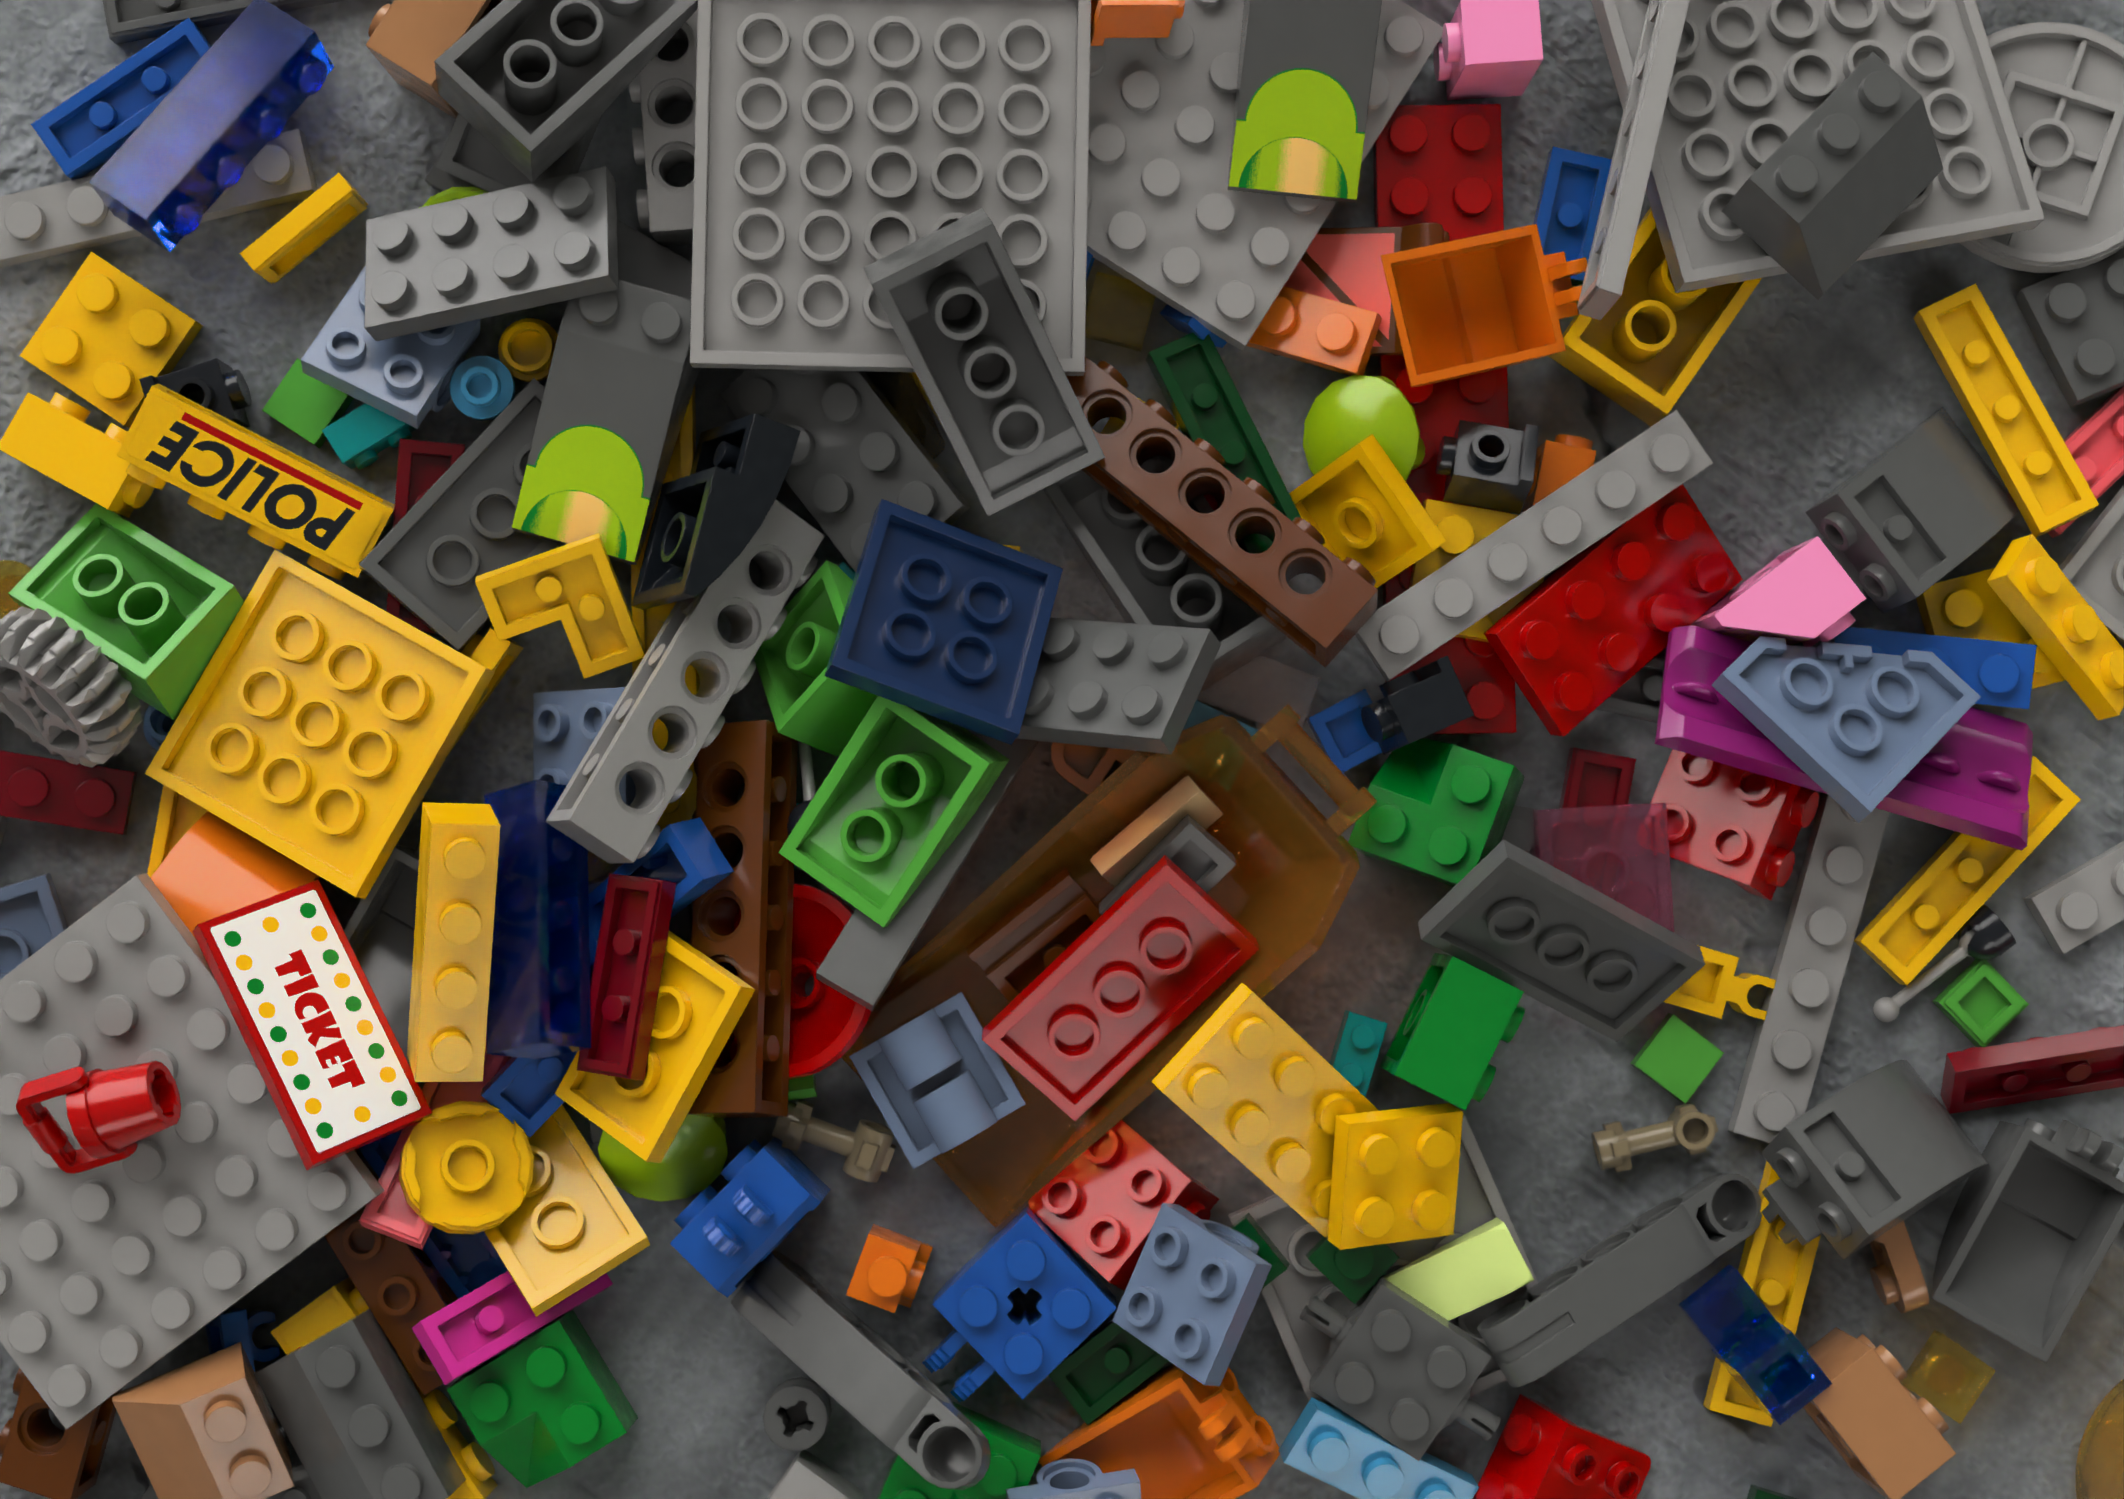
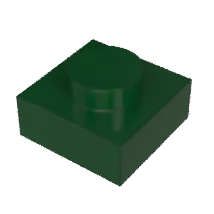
[1305,1236,1400,1305]

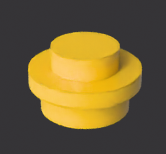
[498,318,558,382]

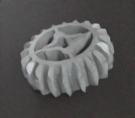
[0,606,143,768]

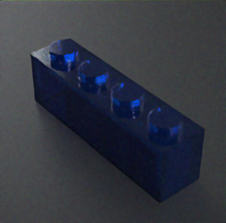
[89,0,334,252]
[484,780,591,1059]

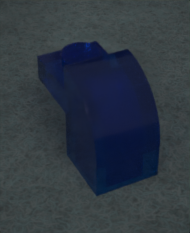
[1678,1264,1832,1425]

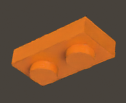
[1246,287,1382,376]

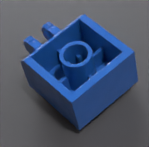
[670,1138,830,1298]
[922,1204,1117,1403]

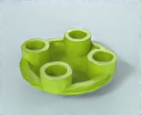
[1303,375,1425,481]
[598,1114,728,1202]

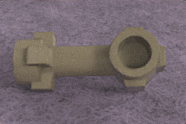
[772,1099,896,1182]
[1591,1103,1718,1173]

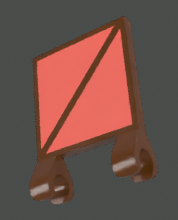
[1271,223,1450,356]

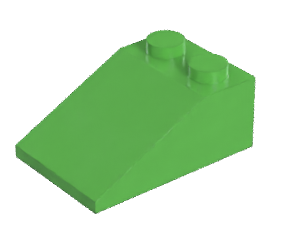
[8,503,244,720]
[778,696,1010,928]

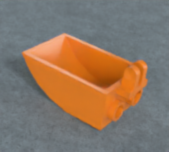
[1380,224,1587,387]
[151,811,320,937]
[1038,1364,1280,1499]

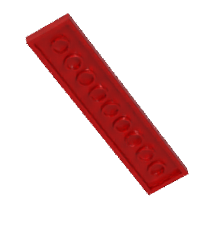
[1373,104,1516,735]

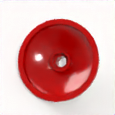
[730,884,871,1079]

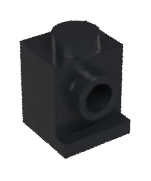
[139,358,252,428]
[1436,420,1539,514]
[1361,655,1474,755]

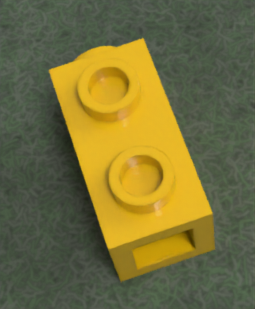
[0,392,154,518]

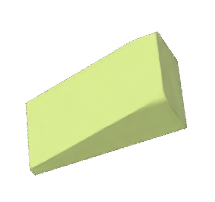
[1383,1217,1534,1321]

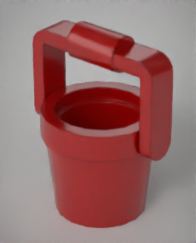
[16,1061,181,1174]

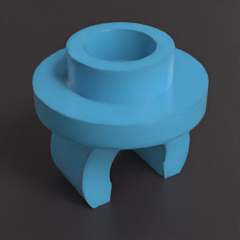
[450,356,515,421]

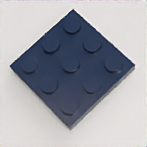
[825,499,1063,745]

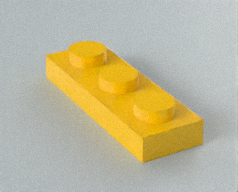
[1986,534,2124,720]

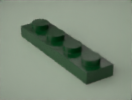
[1146,333,1301,554]
[1048,1213,1290,1425]

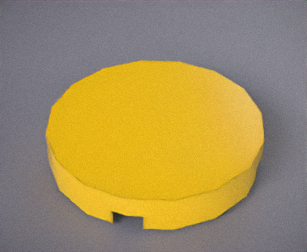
[399,1101,534,1234]

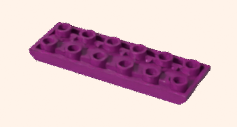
[1655,626,2033,850]

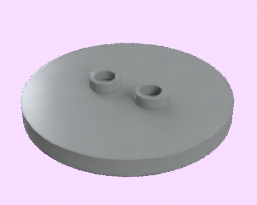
[1959,22,2124,273]

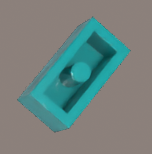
[322,403,419,469]
[1329,1010,1388,1097]

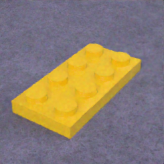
[1151,983,1379,1238]

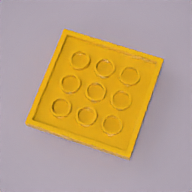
[145,549,495,899]

